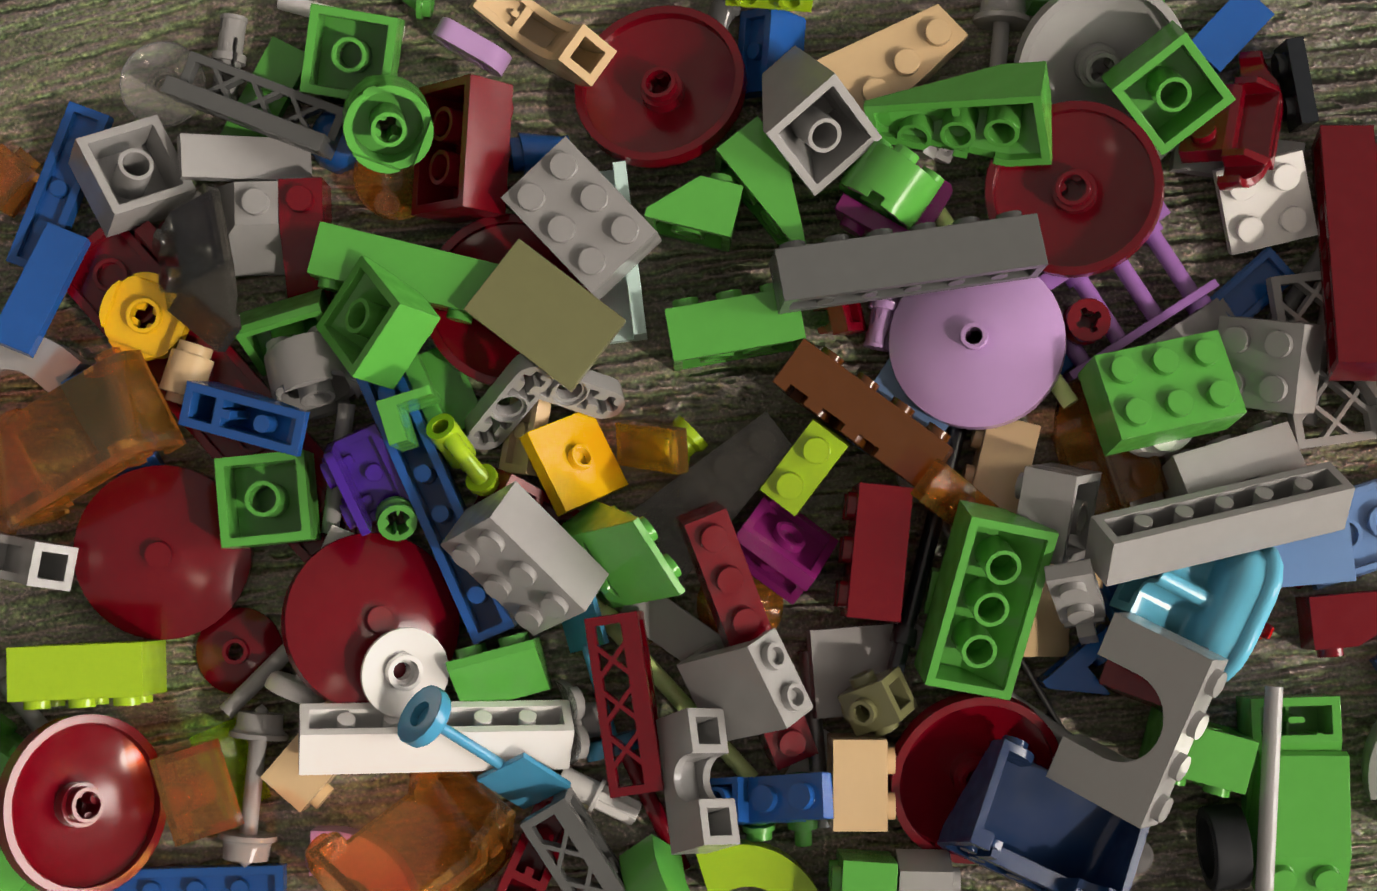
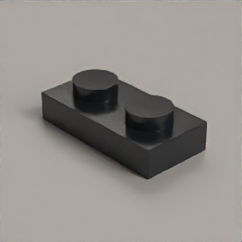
[1271,36,1319,133]

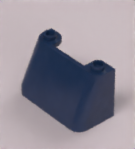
[937,735,1150,891]

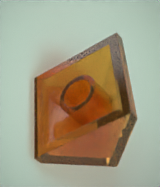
[149,738,245,847]

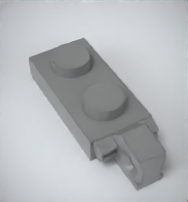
[1044,558,1106,645]

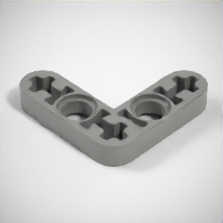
[465,354,625,450]

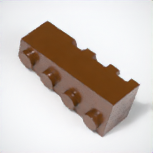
[772,339,954,493]

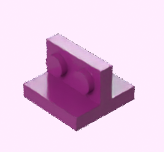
[736,494,839,605]

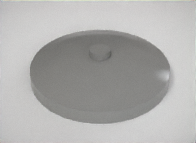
[1014,0,1182,119]

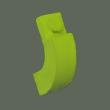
[696,839,818,891]

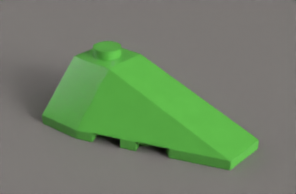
[863,61,1052,167]

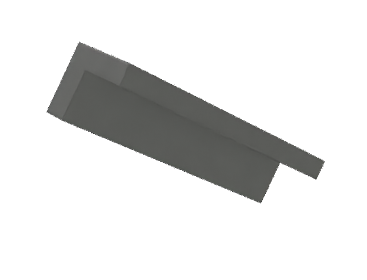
[161,51,343,161]
[520,787,626,891]

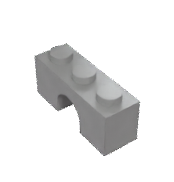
[656,708,741,855]

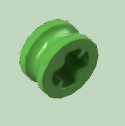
[375,496,417,541]

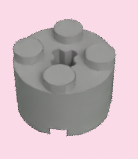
[264,326,362,420]

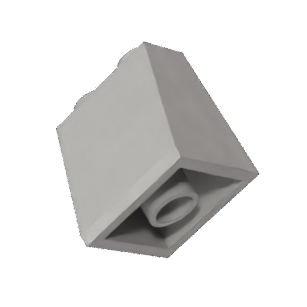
[762,46,882,196]

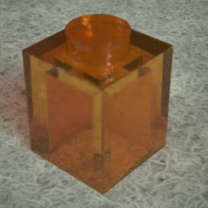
[0,143,41,218]

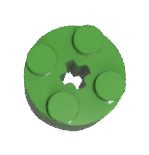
[342,74,434,174]
[838,138,945,230]

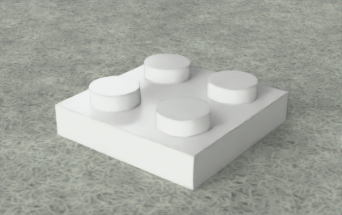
[1212,149,1318,255]

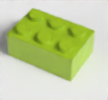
[6,640,167,710]

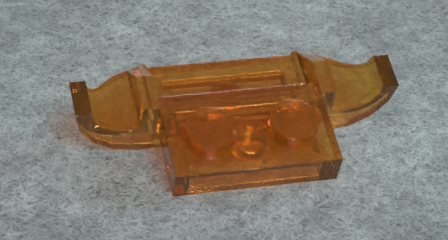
[1051,381,1169,515]

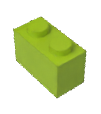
[760,417,852,516]

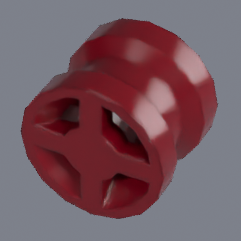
[1062,298,1111,346]

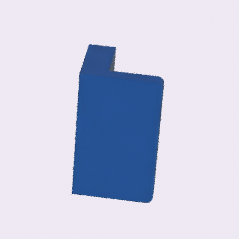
[738,8,806,99]

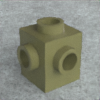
[838,666,918,737]

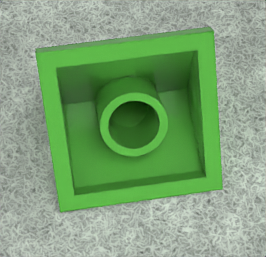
[233,288,329,376]

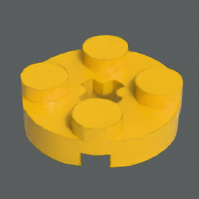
[99,272,191,361]

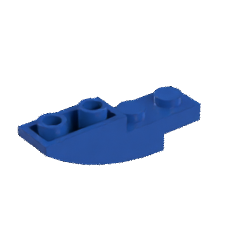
[710,772,834,825]

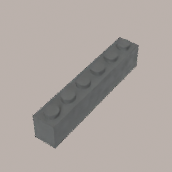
[769,210,1048,314]

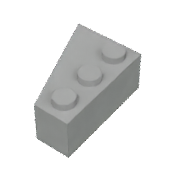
[1156,420,1307,499]

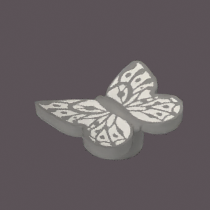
[554,679,601,764]

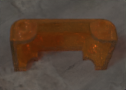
[0,347,187,530]
[305,771,516,891]

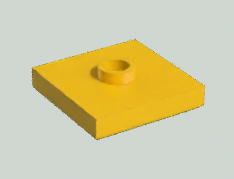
[519,412,629,517]

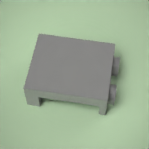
[677,628,813,741]

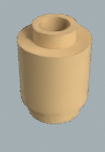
[159,339,214,405]

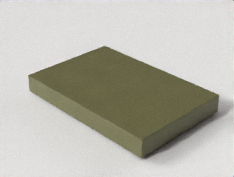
[464,239,626,393]

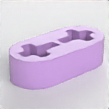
[432,17,512,77]

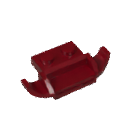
[1178,50,1284,191]

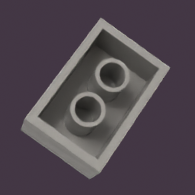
[501,136,662,300]
[440,481,609,636]

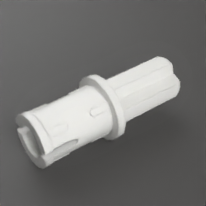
[561,766,642,825]

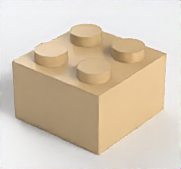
[827,733,896,832]

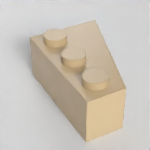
[817,4,968,113]

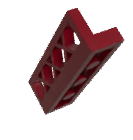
[584,611,664,798]

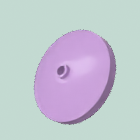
[889,277,1066,430]

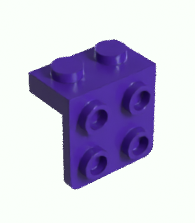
[320,422,410,536]

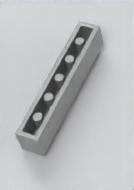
[1084,461,1355,587]

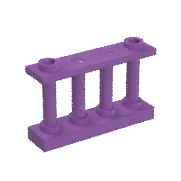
[1039,201,1219,383]

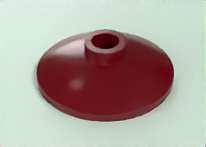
[196,607,283,694]

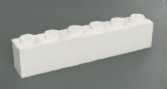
[298,700,575,775]

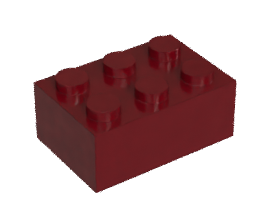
[411,74,514,224]
[833,482,913,623]

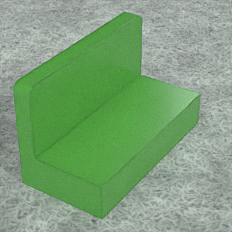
[406,347,479,430]
[376,385,442,452]

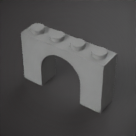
[1046,612,1229,829]

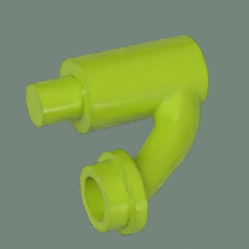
[426,413,499,496]

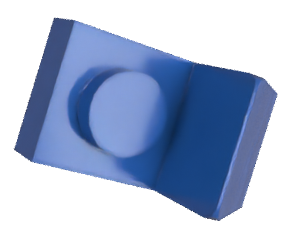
[1036,624,1110,695]

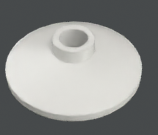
[360,627,449,718]

